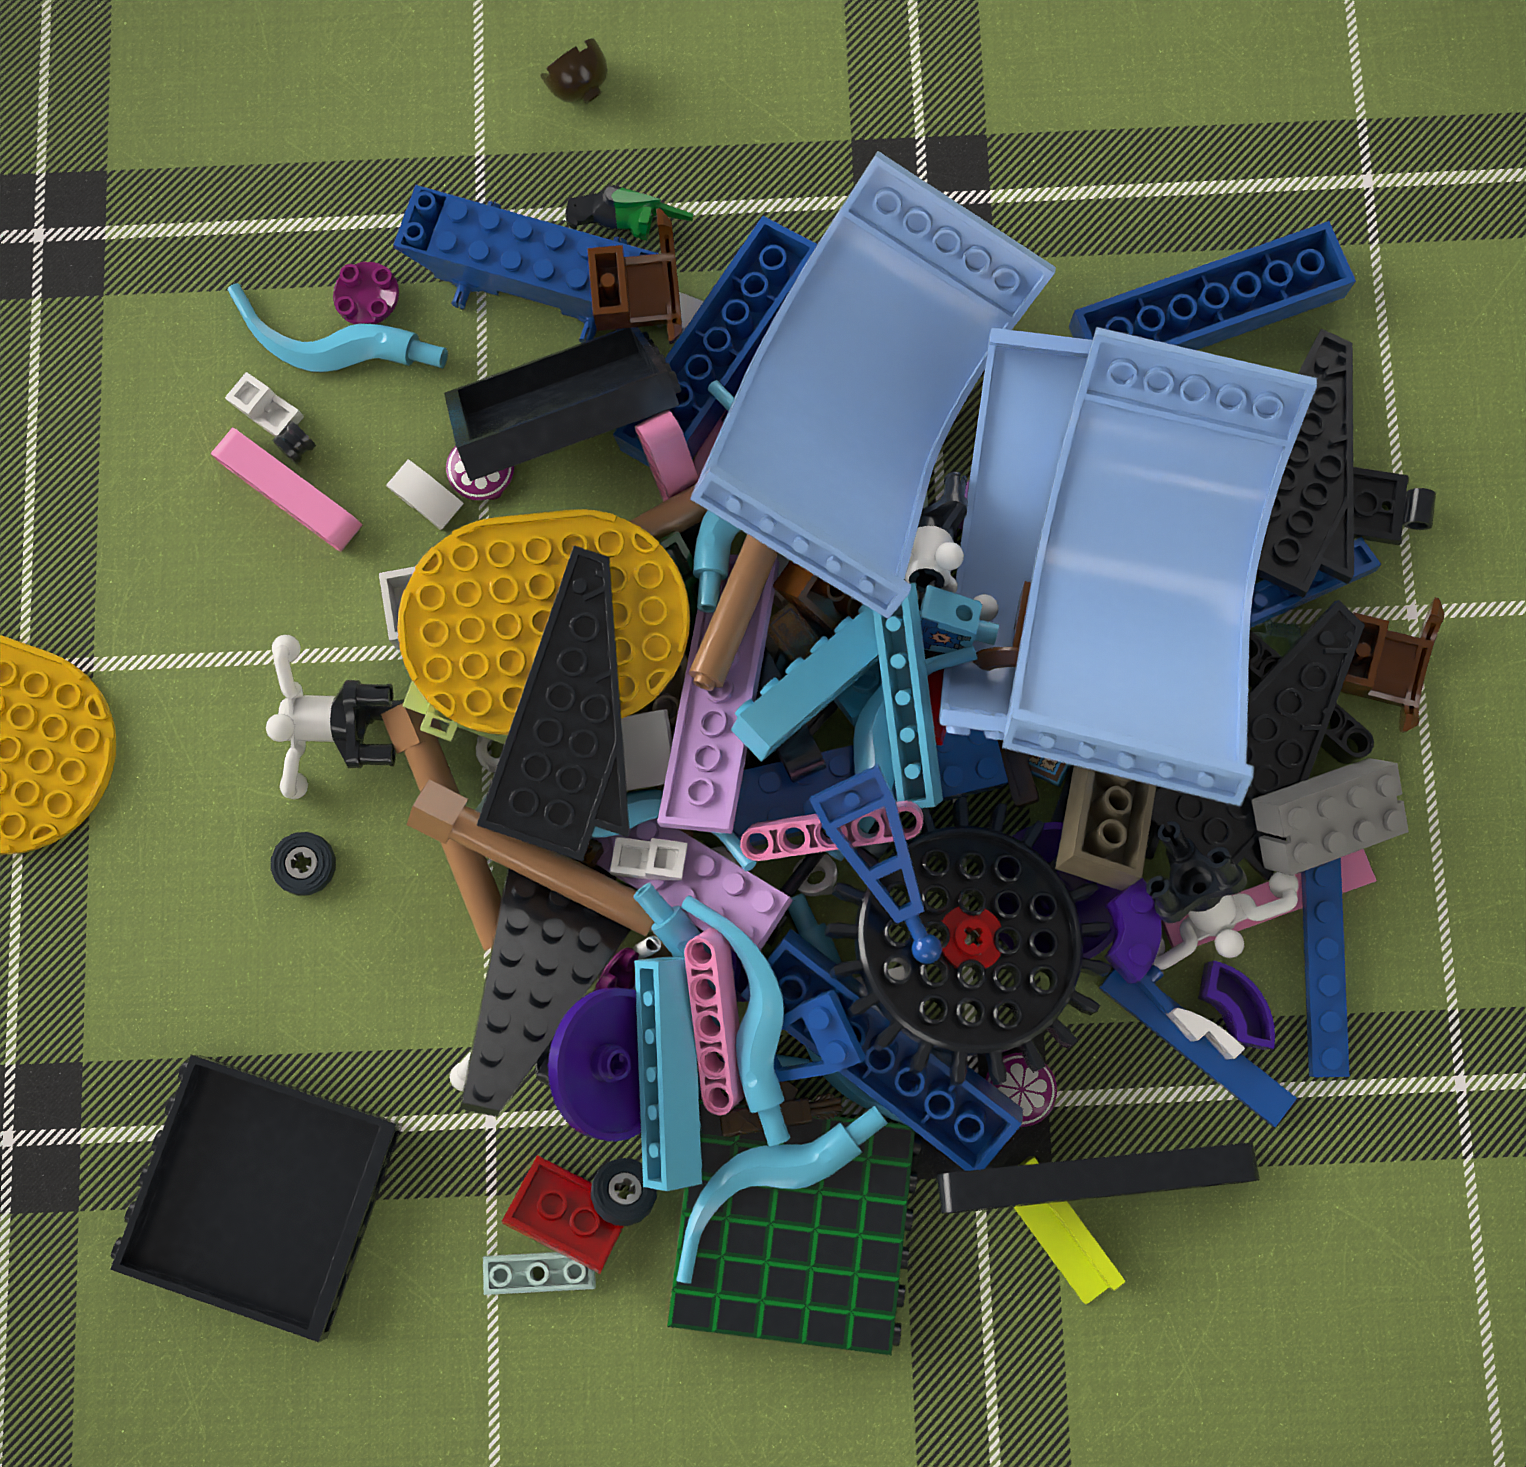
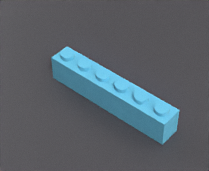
[873,583,943,808]
[731,604,879,762]
[635,957,702,1191]

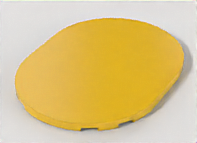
[398,509,690,735]
[0,635,116,854]

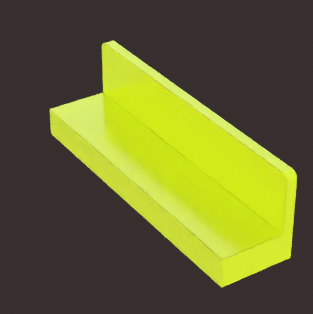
[1014,1156,1126,1304]

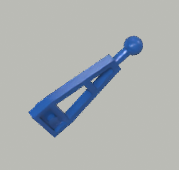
[809,765,942,964]
[698,989,866,1099]

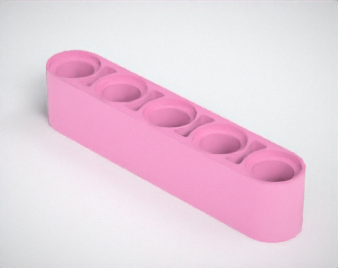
[635,409,699,502]
[211,428,363,552]
[740,801,923,861]
[684,928,745,1115]

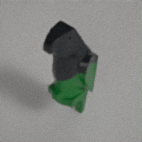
[565,185,694,241]

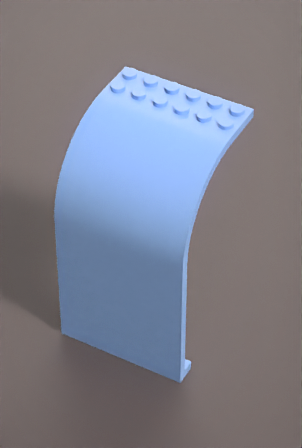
[690,151,1056,619]
[1003,327,1317,806]
[939,328,1093,740]

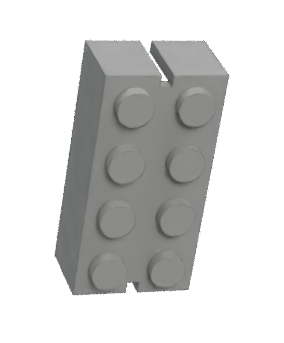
[1252,758,1409,876]

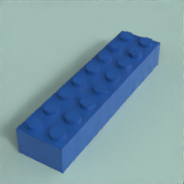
[613,216,818,467]
[1069,221,1356,350]
[726,729,1008,852]
[740,928,1023,1171]

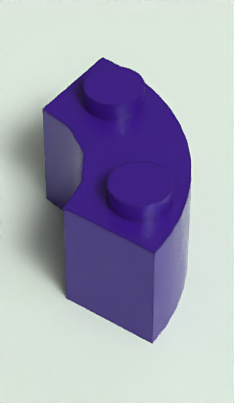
[1104,878,1162,984]
[1198,960,1275,1050]

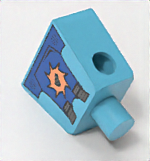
[919,585,999,653]

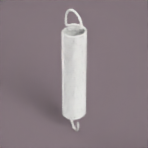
[633,936,661,959]

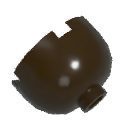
[540,38,608,104]

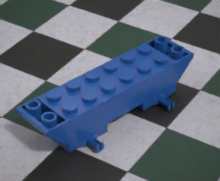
[393,185,659,343]

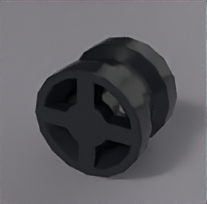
[272,421,316,465]

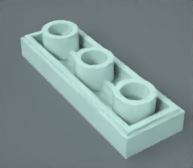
[483,1252,596,1295]

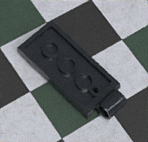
[1353,467,1436,545]

